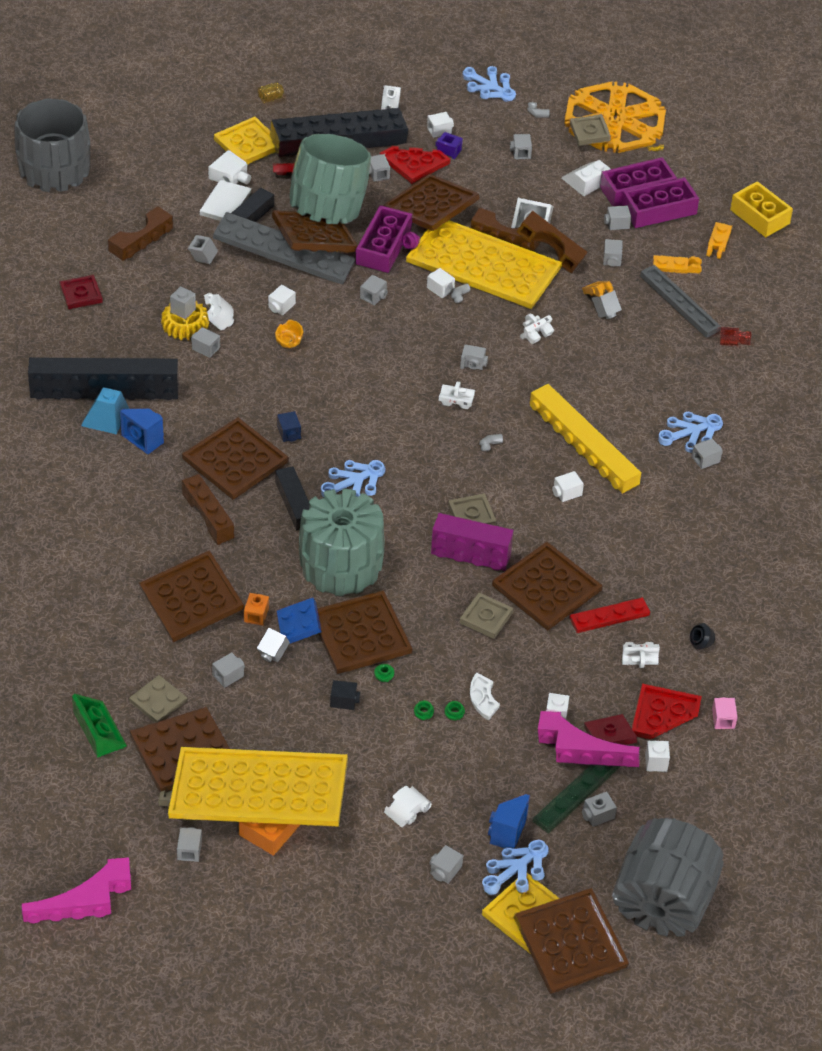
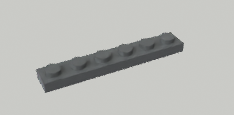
[640,265,721,338]

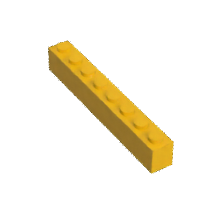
[530,384,642,494]

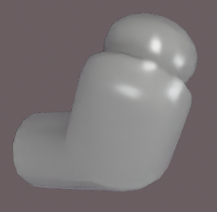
[527,102,550,118]
[451,283,471,303]
[479,434,503,451]

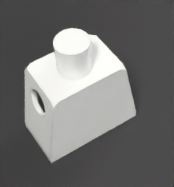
[209,150,251,184]

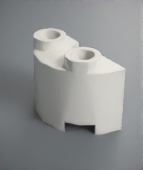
[204,293,234,330]
[384,786,432,827]

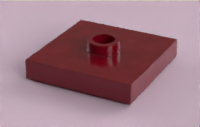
[59,275,103,310]
[584,714,637,745]

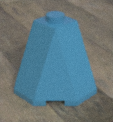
[81,387,129,434]

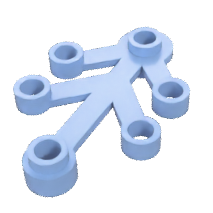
[463,66,516,101]
[658,412,723,453]
[321,460,385,497]
[482,840,549,895]

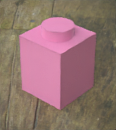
[712,697,737,729]

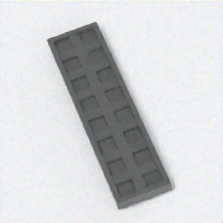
[213,212,356,284]

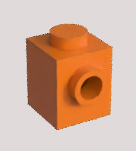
[244,593,269,626]

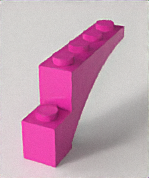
[538,711,640,767]
[22,857,131,923]

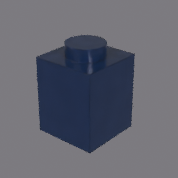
[277,411,301,442]

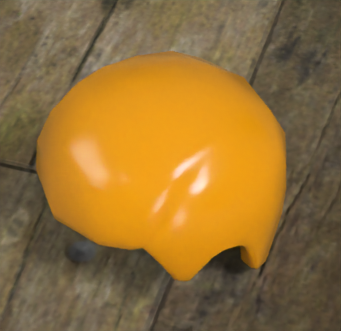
[275,320,303,348]

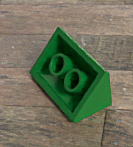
[72,693,127,758]

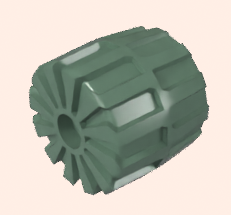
[289,134,371,224]
[299,489,385,596]

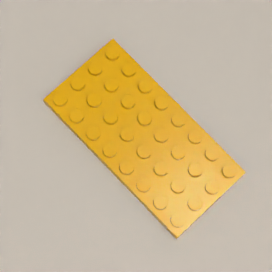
[406,220,562,309]
[168,747,348,827]

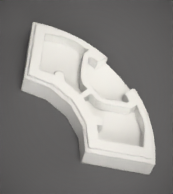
[470,672,500,720]

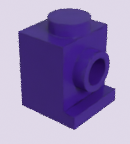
[435,132,463,159]

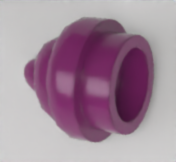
[402,232,420,249]

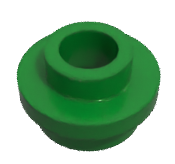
[374,664,395,682]
[414,700,434,720]
[444,701,465,720]

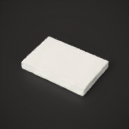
[200,180,252,221]

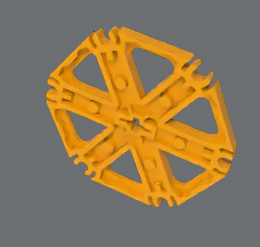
[564,81,666,153]

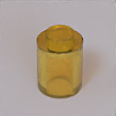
[258,82,284,103]

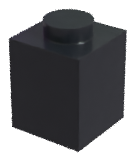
[330,680,361,710]

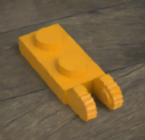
[706,222,732,259]
[653,255,702,274]
[582,281,614,297]

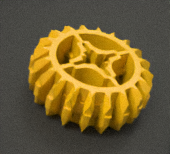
[161,301,209,341]

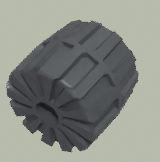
[14,98,90,192]
[612,818,724,937]

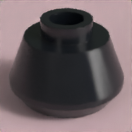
[690,623,715,650]

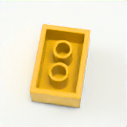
[730,182,793,237]

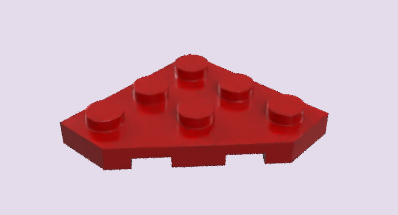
[380,146,450,184]
[632,684,702,740]

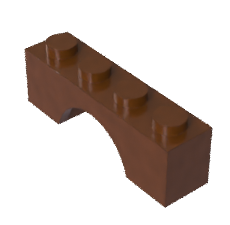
[108,206,173,261]
[471,208,541,252]
[517,211,588,273]
[182,474,234,545]

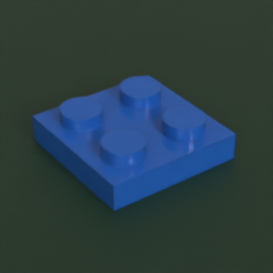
[277,597,321,644]

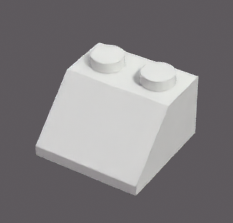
[562,160,610,196]
[511,198,553,228]

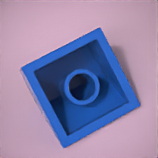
[120,409,164,454]
[488,794,530,849]

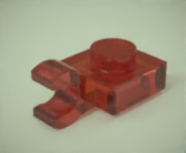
[720,327,751,345]

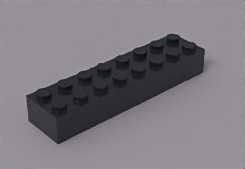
[270,108,408,157]
[28,357,179,400]

